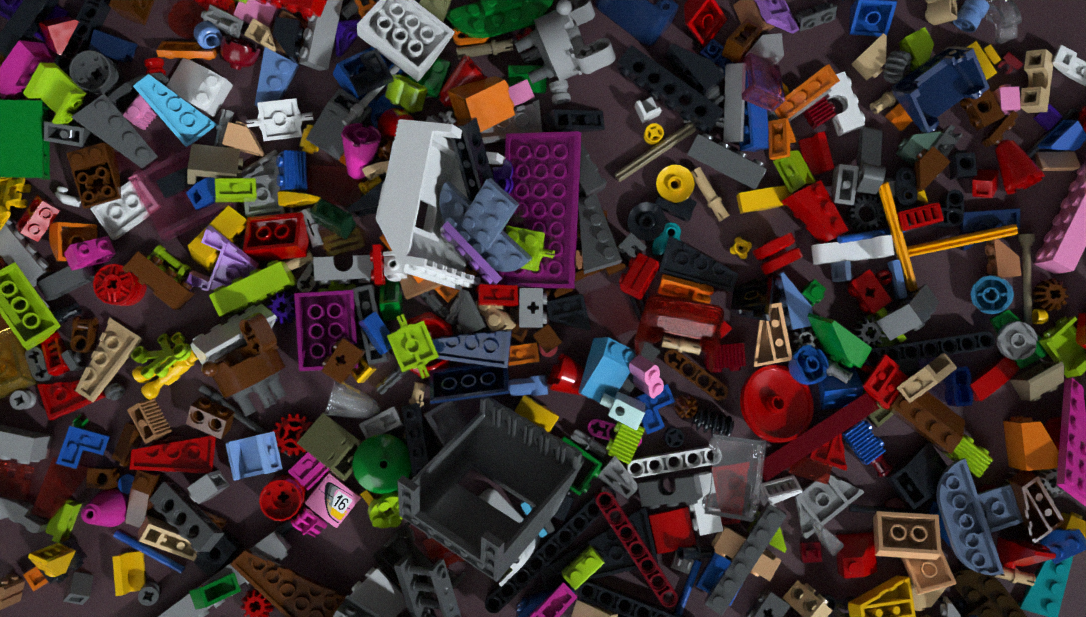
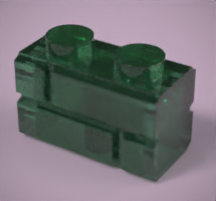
[310,198,357,239]

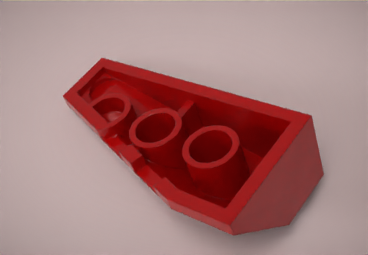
[997,537,1056,569]

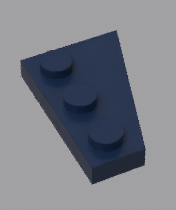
[960,208,1021,251]

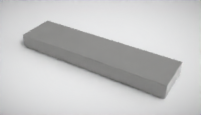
[723,63,746,142]

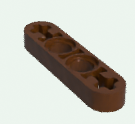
[663,349,728,400]

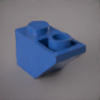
[186,177,217,209]

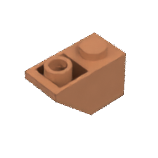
[985,239,1021,278]

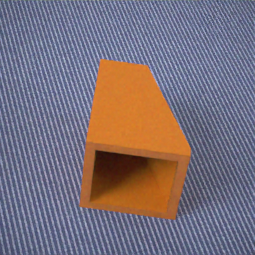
[448,76,515,132]
[1003,416,1059,471]

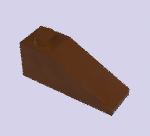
[125,470,164,528]

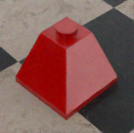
[684,0,728,48]
[835,532,878,578]

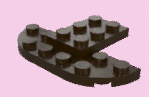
[951,568,1027,617]

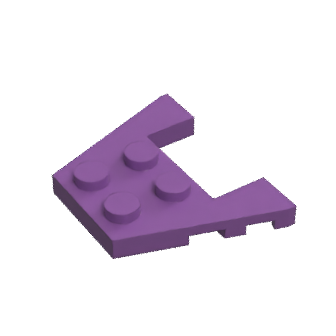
[187,225,259,291]

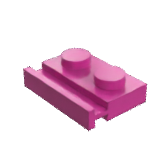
[288,452,329,491]

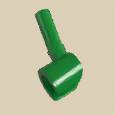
[72,414,88,428]

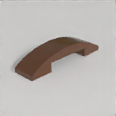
[554,263,627,299]

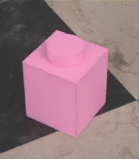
[992,84,1021,114]

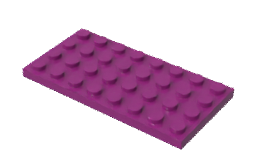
[499,131,581,289]

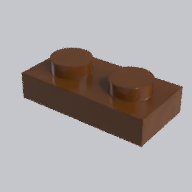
[981,110,1019,148]

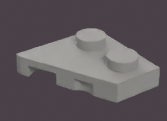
[598,456,638,499]

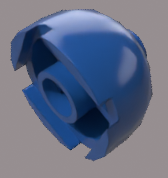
[788,345,829,385]

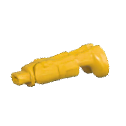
[132,350,198,400]

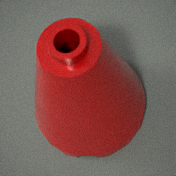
[439,54,488,107]
[378,108,415,141]
[995,139,1045,194]
[547,353,586,397]

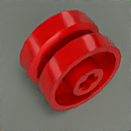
[752,232,803,275]

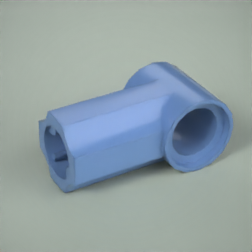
[509,375,548,396]

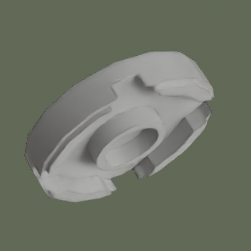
[996,321,1038,360]

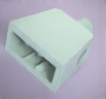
[599,392,646,430]

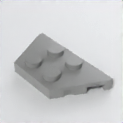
[242,156,286,217]
[794,472,864,539]

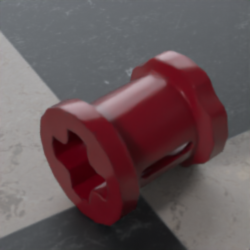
[869,454,894,478]

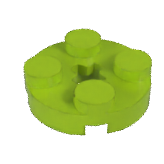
[368,492,403,528]

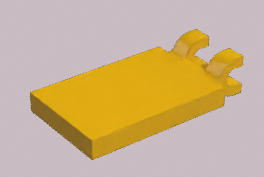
[0,178,32,210]

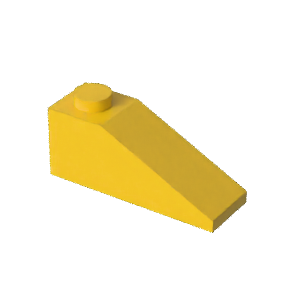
[28,543,76,577]

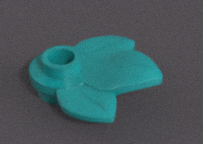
[652,222,682,255]

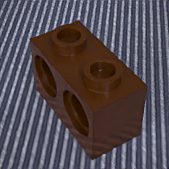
[721,18,763,63]
[186,396,235,439]

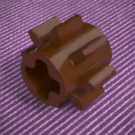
[377,138,395,161]
[673,394,699,418]

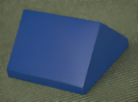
[849,0,897,37]
[818,367,863,410]

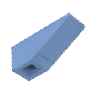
[775,272,813,330]

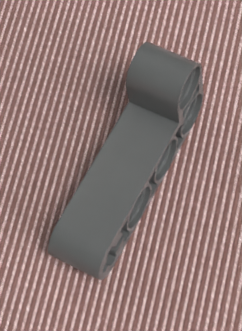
[856,126,886,194]

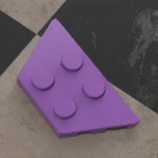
[754,0,800,34]

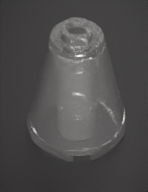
[324,381,380,419]

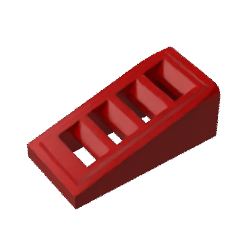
[897,202,944,232]
[40,332,70,376]

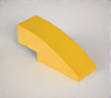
[736,185,792,214]

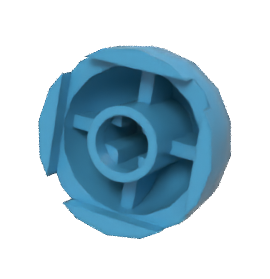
[971,275,1014,314]

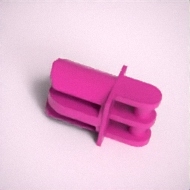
[290,508,327,537]

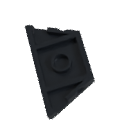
[731,272,774,321]

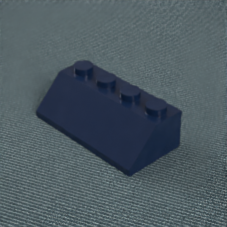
[429,364,510,404]

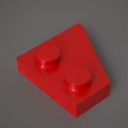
[809,421,847,471]

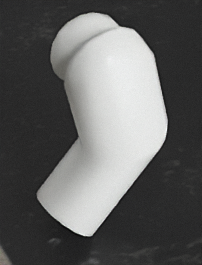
[55,186,81,207]

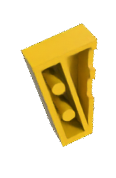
[188,205,247,273]

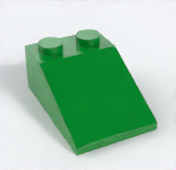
[807,313,872,368]

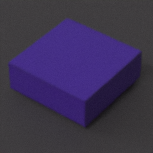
[1033,104,1063,131]

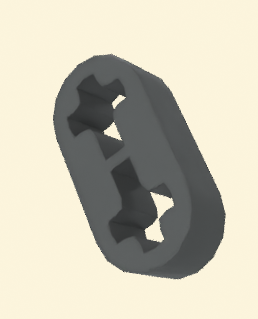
[25,346,53,381]

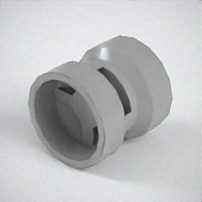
[549,80,571,104]

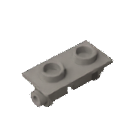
[201,5,244,39]

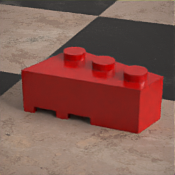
[780,180,849,244]

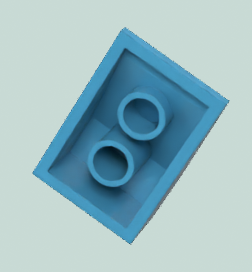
[578,337,637,403]

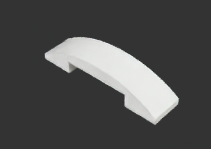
[1052,45,1086,86]

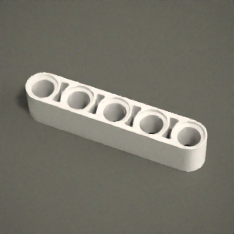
[626,445,721,478]

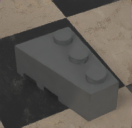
[579,142,607,197]
[876,284,940,341]

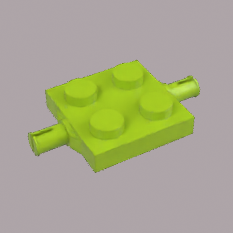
[505,226,555,271]
[387,314,439,379]

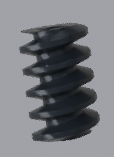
[691,406,734,441]

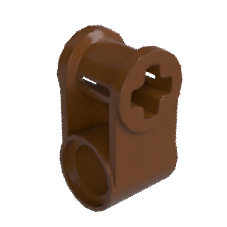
[70,316,99,353]

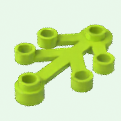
[131,332,192,379]

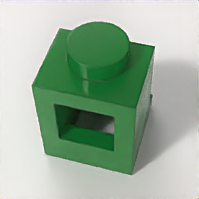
[800,279,826,307]

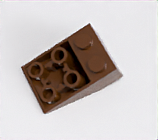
[66,143,122,209]

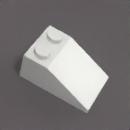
[166,58,233,117]

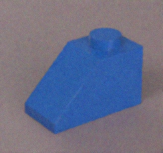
[1037,120,1086,151]

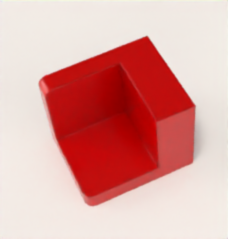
[972,169,999,198]

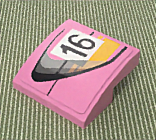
[305,472,361,528]

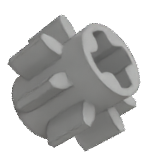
[791,328,817,350]

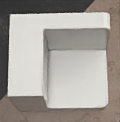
[634,97,662,124]

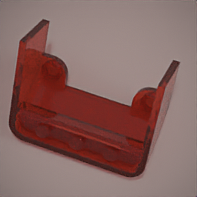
[634,294,724,372]

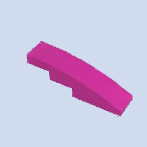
[527,582,577,617]

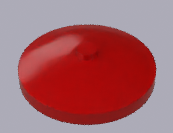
[740,365,814,443]

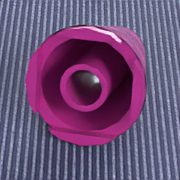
[341,123,381,179]
[81,488,129,527]

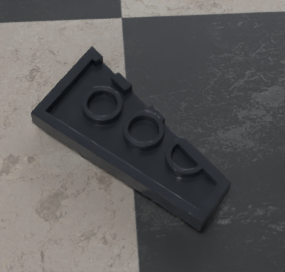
[659,235,738,292]

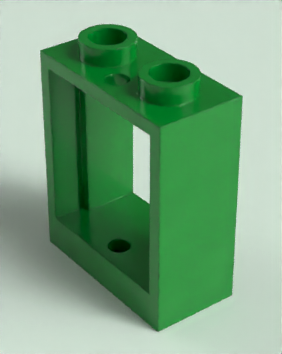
[562,435,603,496]

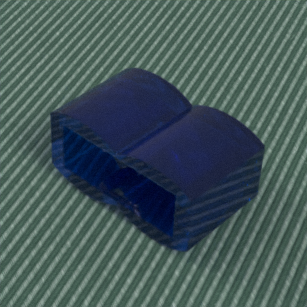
[943,366,973,407]

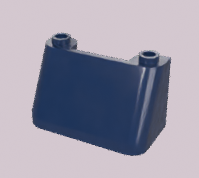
[595,0,679,46]
[891,46,990,133]

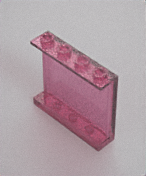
[128,144,235,242]

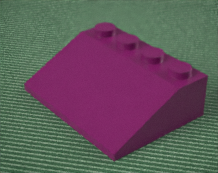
[294,290,358,371]

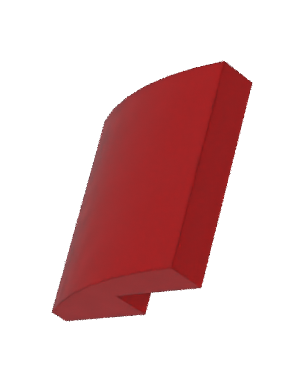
[862,354,909,409]
[648,506,697,554]

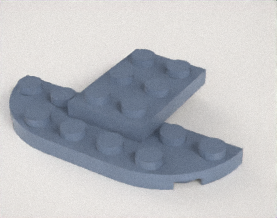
[440,178,532,272]
[936,458,1023,575]

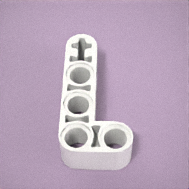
[811,235,894,265]

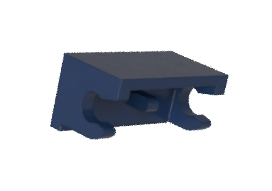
[88,29,138,63]

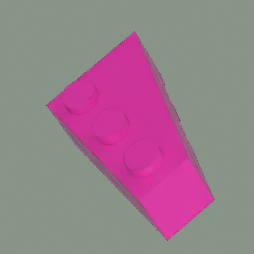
[0,40,57,100]

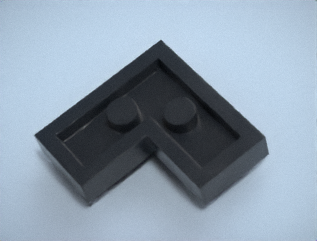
[349,49,394,96]

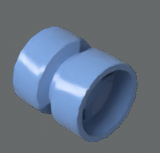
[953,0,990,33]

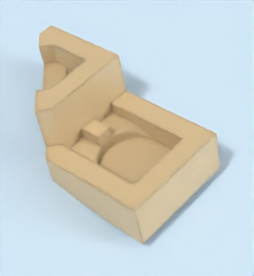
[244,18,276,52]

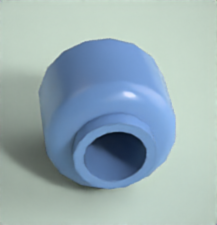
[194,21,222,50]

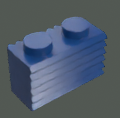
[276,150,307,192]
[842,420,886,465]

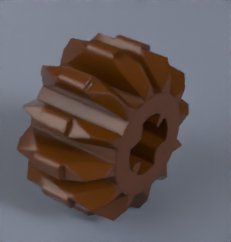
[1032,278,1069,311]

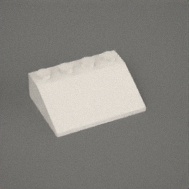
[357,0,455,82]

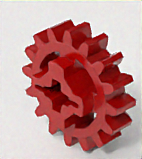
[272,414,313,456]

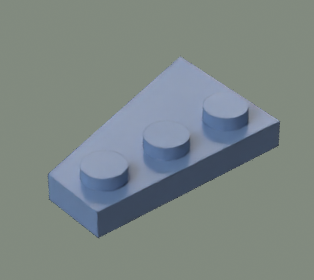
[254,48,299,107]

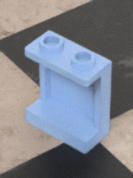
[226,431,283,481]

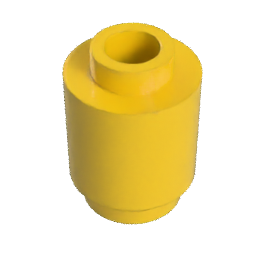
[299,125,319,155]

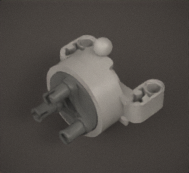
[514,0,616,84]

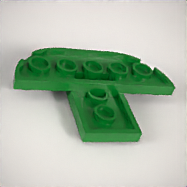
[446,0,554,38]

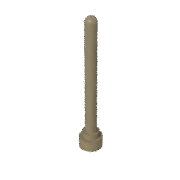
[1018,234,1035,325]

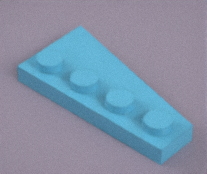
[133,73,217,148]

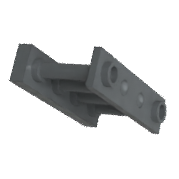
[394,553,461,617]

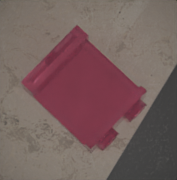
[740,53,785,112]

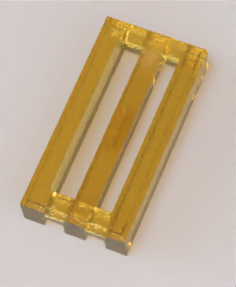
[322,228,365,257]

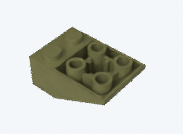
[297,413,361,481]

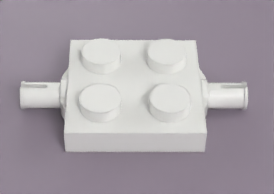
[246,98,314,141]

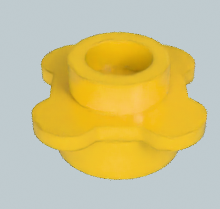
[730,237,752,259]

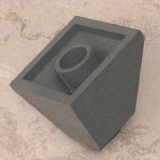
[456,291,487,334]

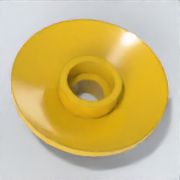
[656,165,694,203]

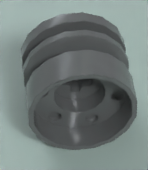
[70,51,122,97]

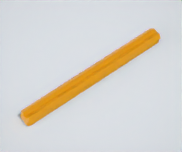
[879,182,918,292]
[907,224,1018,257]

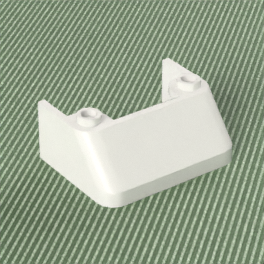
[478,488,540,587]

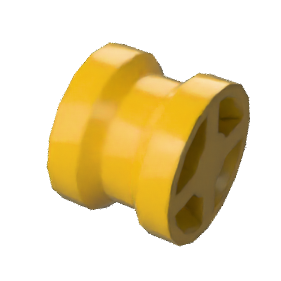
[644,123,664,145]

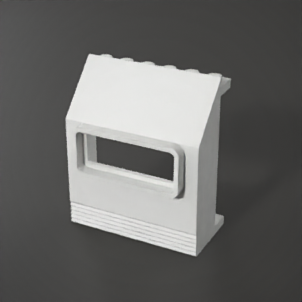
[376,119,505,290]

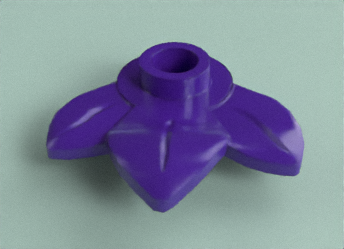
[492,159,513,194]

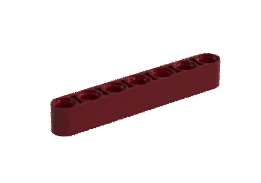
[754,393,879,482]
[595,487,678,607]

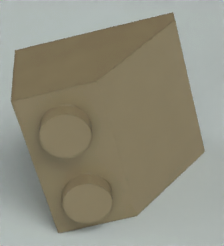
[1010,361,1064,402]

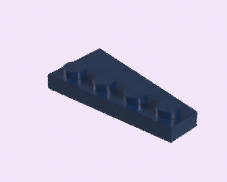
[432,329,512,368]

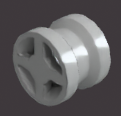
[10,390,36,410]

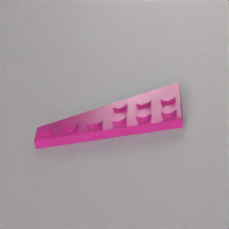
[1057,378,1086,507]

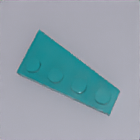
[1018,556,1073,617]

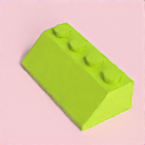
[209,260,298,317]
[0,262,61,351]

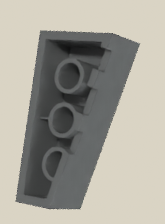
[72,94,158,169]

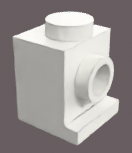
[383,251,407,282]

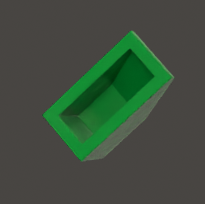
[379,278,403,321]
[189,572,241,610]

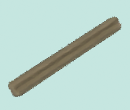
[614,122,696,182]

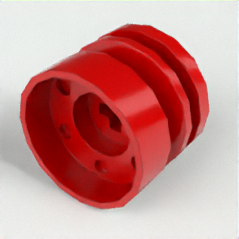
[93,264,147,306]
[259,474,306,521]

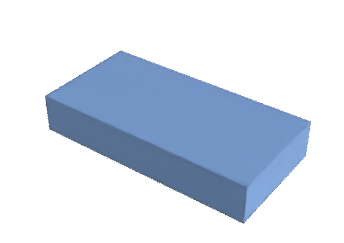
[887,260,907,300]

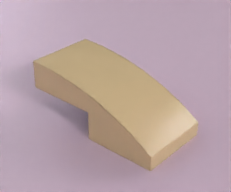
[362,161,389,180]

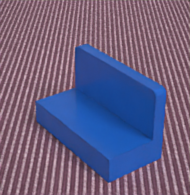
[358,311,392,355]

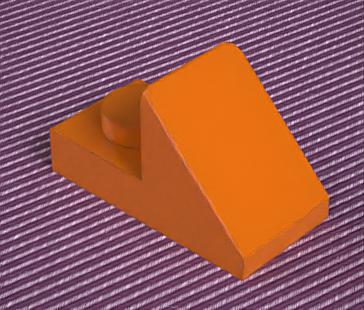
[768,118,796,160]

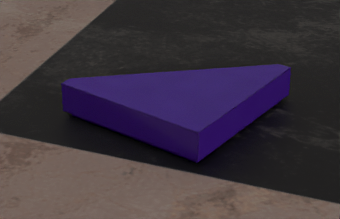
[335,19,361,57]

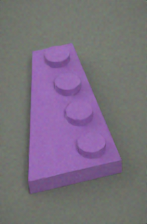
[440,221,502,285]

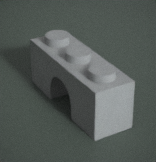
[313,255,373,285]

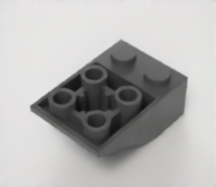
[306,88,372,160]

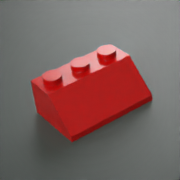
[243,212,309,262]

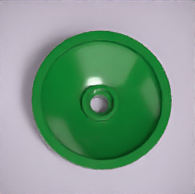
[352,434,412,494]

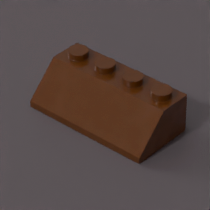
[888,374,965,454]

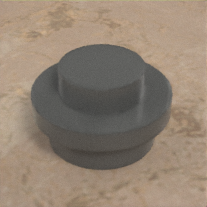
[105,383,126,400]

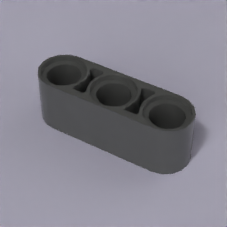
[38,266,96,301]

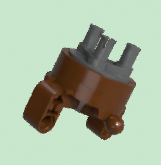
[201,313,287,416]

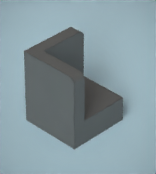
[63,572,94,605]

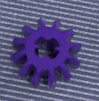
[267,291,296,324]

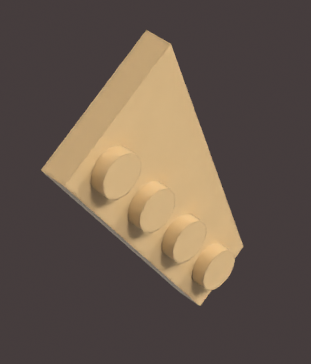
[75,318,142,403]

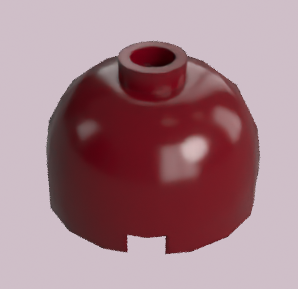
[220,36,261,70]

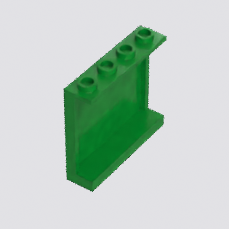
[0,100,50,180]

